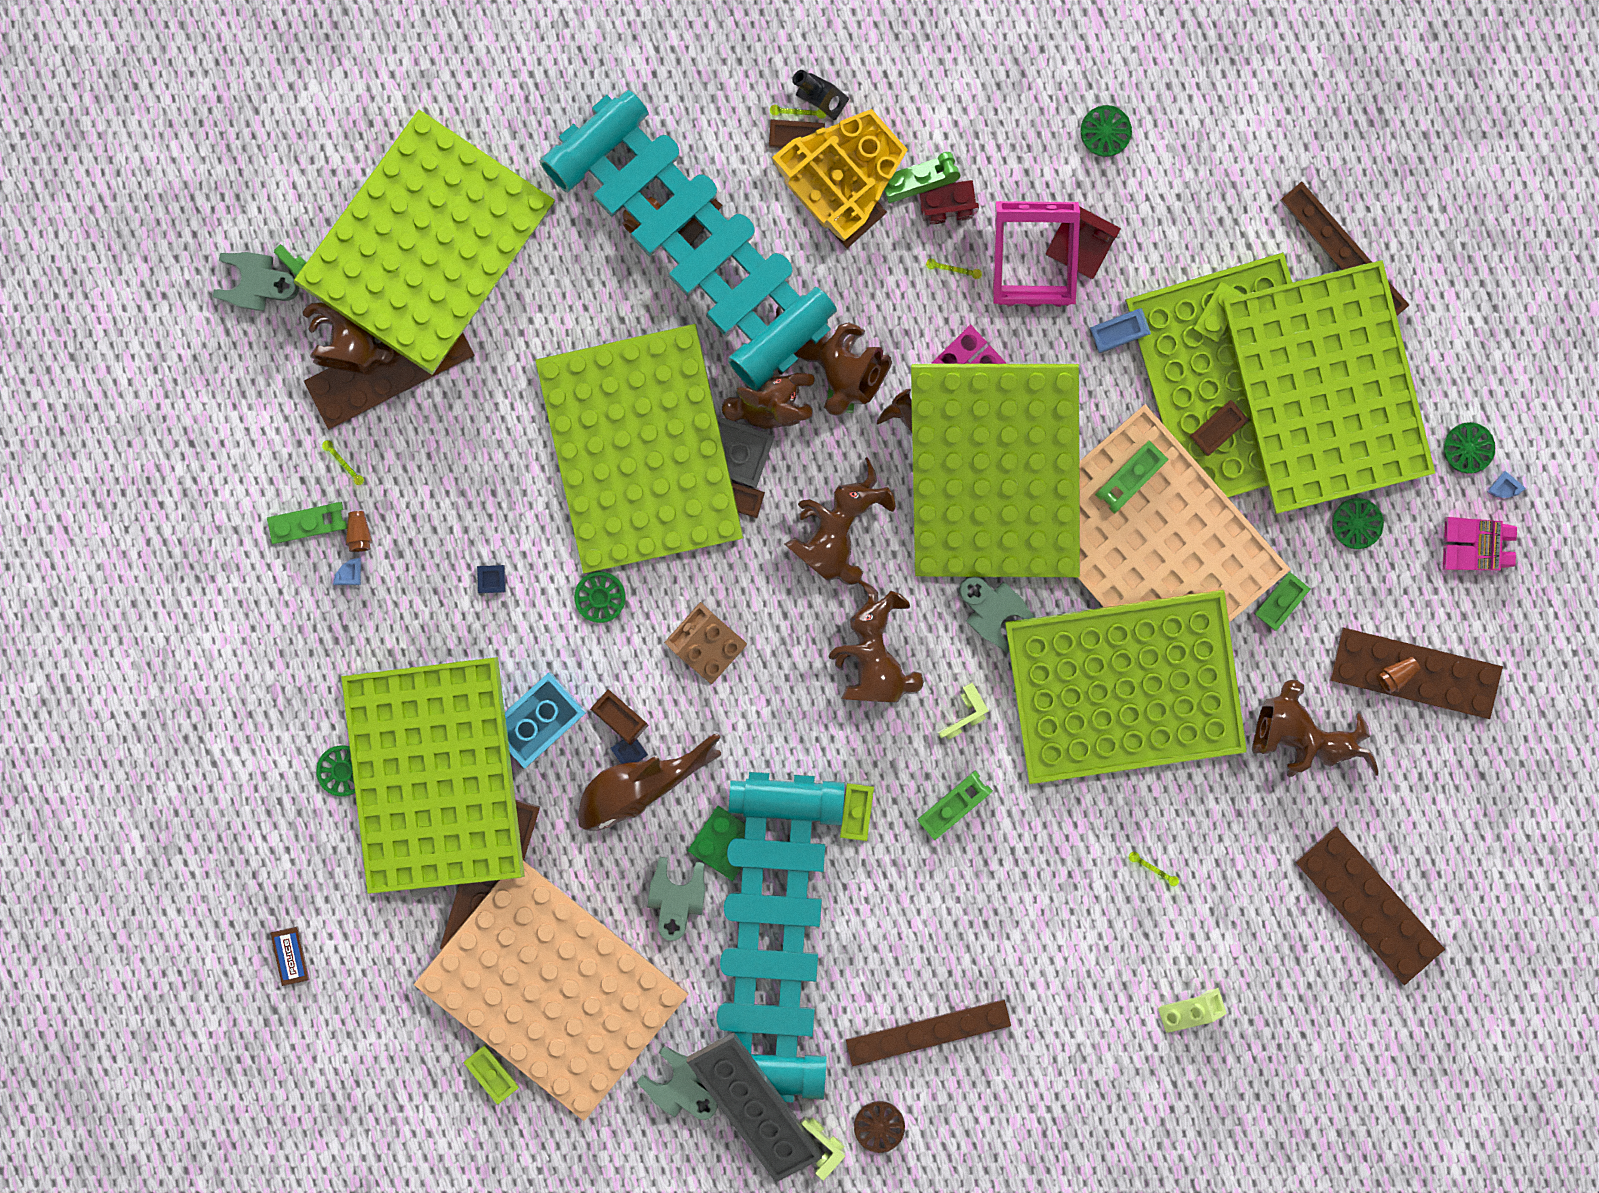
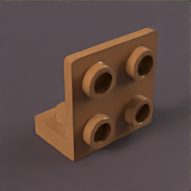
[664,602,747,684]

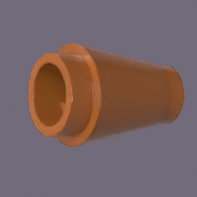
[345,511,373,552]
[1378,657,1420,694]

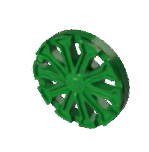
[1080,105,1132,157]
[1443,422,1495,474]
[1332,498,1384,549]
[574,572,626,623]
[316,745,355,797]

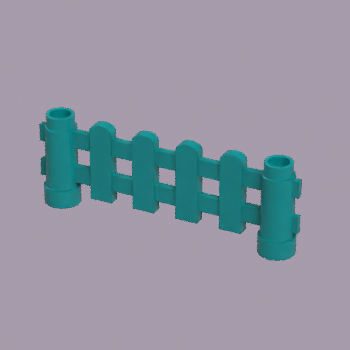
[539,90,837,391]
[716,772,845,1103]

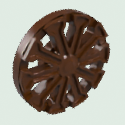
[854,1101,905,1153]

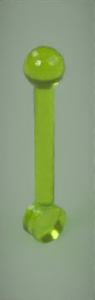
[770,104,826,119]
[926,258,982,279]
[322,440,364,486]
[1129,851,1179,887]

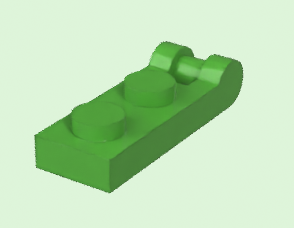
[884,152,961,203]
[1095,440,1169,514]
[267,502,347,544]
[917,770,993,840]

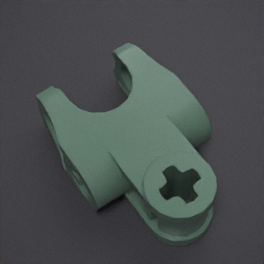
[213,252,299,311]
[959,577,1035,653]
[647,856,705,941]
[637,1045,718,1120]

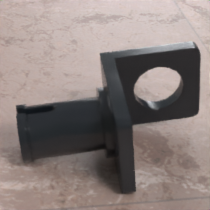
[792,70,849,120]

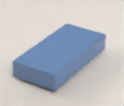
[1090,308,1151,353]

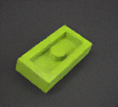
[1193,281,1245,343]
[840,783,874,841]
[463,1044,520,1105]

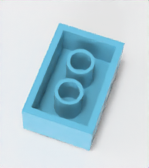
[505,672,587,769]

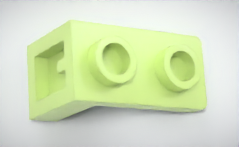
[938,682,989,740]
[1158,988,1227,1033]
[801,1116,845,1181]

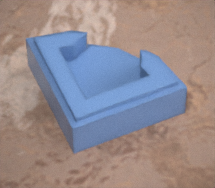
[1487,471,1526,498]
[333,558,361,585]

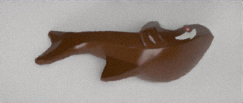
[578,733,721,831]

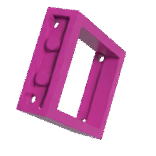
[993,201,1080,307]

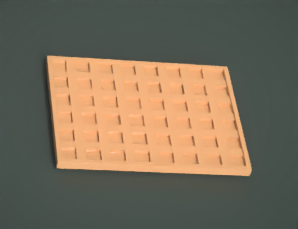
[1078,404,1291,622]
[414,860,689,1121]

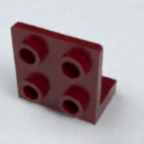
[919,180,979,225]
[1045,206,1121,279]

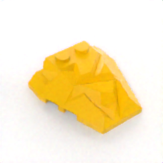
[771,109,908,241]

